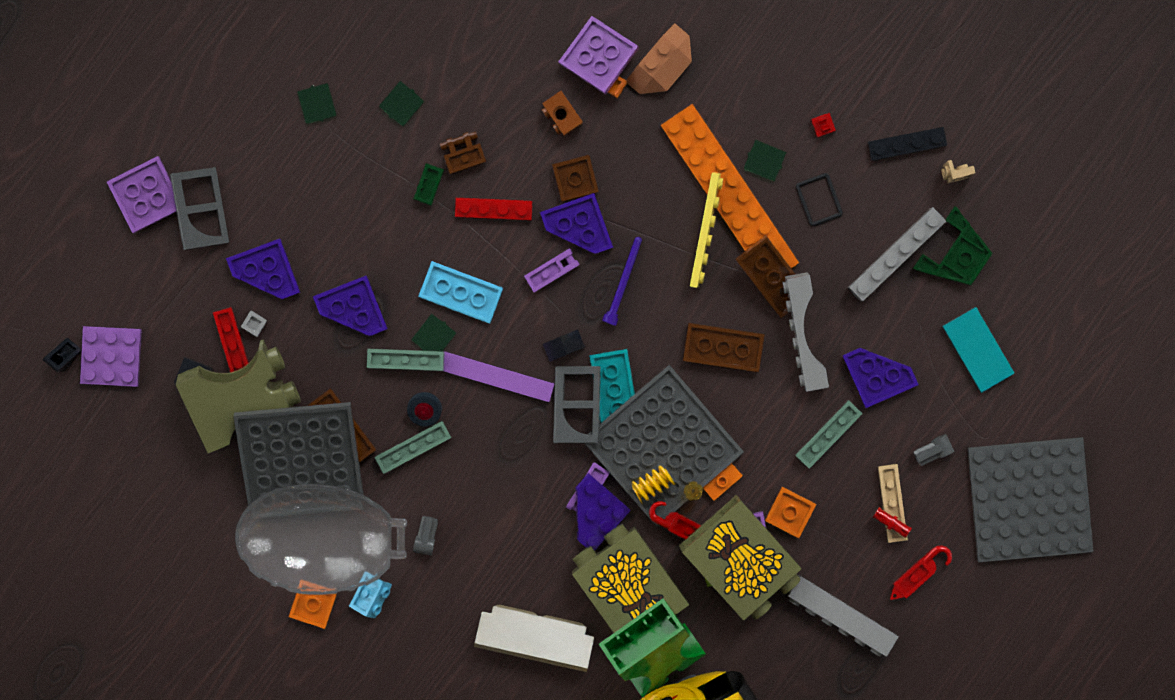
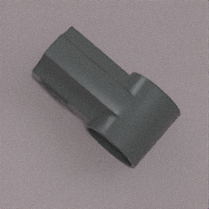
[913,434,955,466]
[413,516,438,556]

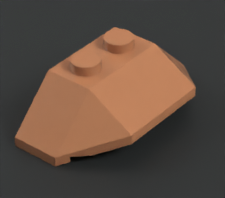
[626,23,692,94]

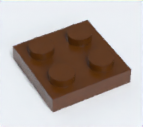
[552,155,599,202]

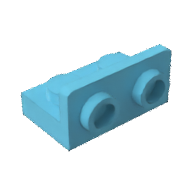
[349,572,392,618]

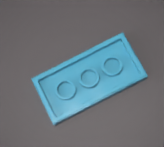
[418,261,504,324]

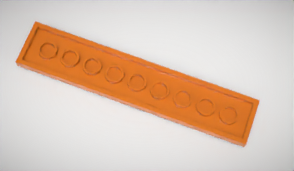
[661,104,799,268]

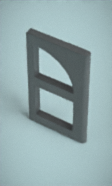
[170,167,229,250]
[553,366,601,444]

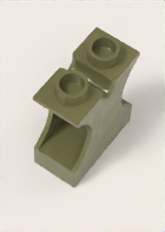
[176,339,301,453]

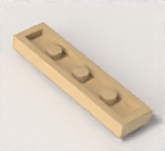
[878,464,908,543]

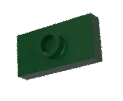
[413,163,444,206]

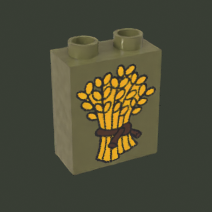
[679,495,801,620]
[572,524,689,633]

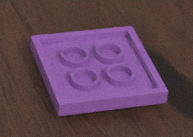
[559,16,639,95]
[107,156,177,233]
[80,326,142,387]

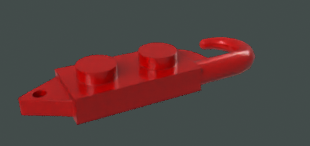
[649,501,701,539]
[890,545,952,600]

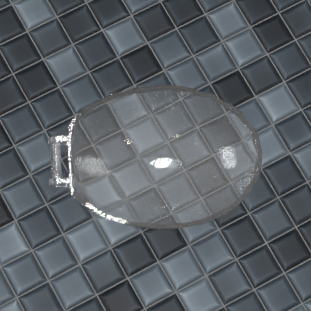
[235,484,407,595]

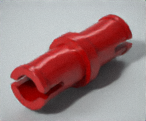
[873,507,912,538]

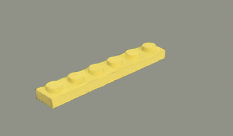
[690,172,723,288]

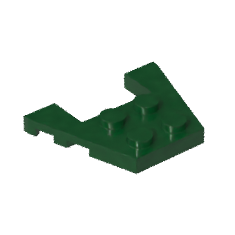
[912,206,993,285]

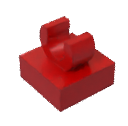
[811,113,836,138]

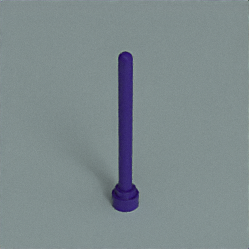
[602,237,642,326]

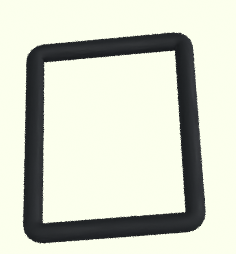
[796,173,843,226]

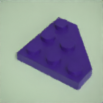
[540,193,613,254]
[226,239,301,299]
[313,276,388,336]
[842,348,919,408]
[576,473,631,551]

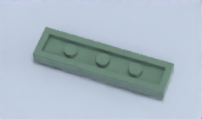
[367,349,445,371]
[795,400,863,469]
[375,421,452,474]

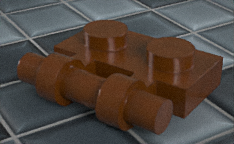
[440,131,486,174]

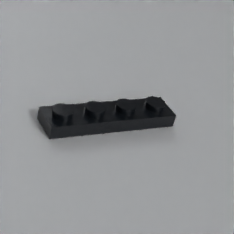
[868,127,947,161]

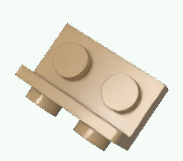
[941,160,976,184]

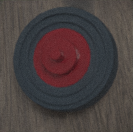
[407,392,442,426]

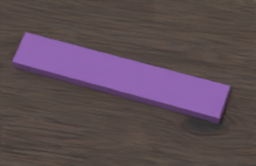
[444,351,554,402]

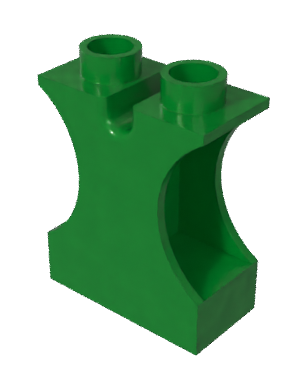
[599,598,706,698]

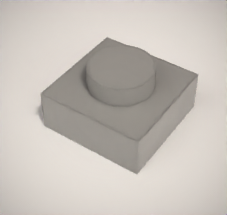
[241,311,268,337]

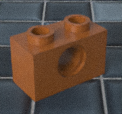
[542,91,583,137]

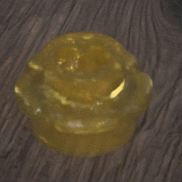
[684,481,703,500]

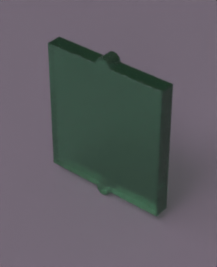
[379,81,425,126]
[297,83,337,124]
[743,140,787,182]
[411,313,457,352]

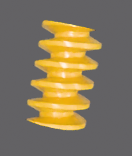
[632,466,675,503]

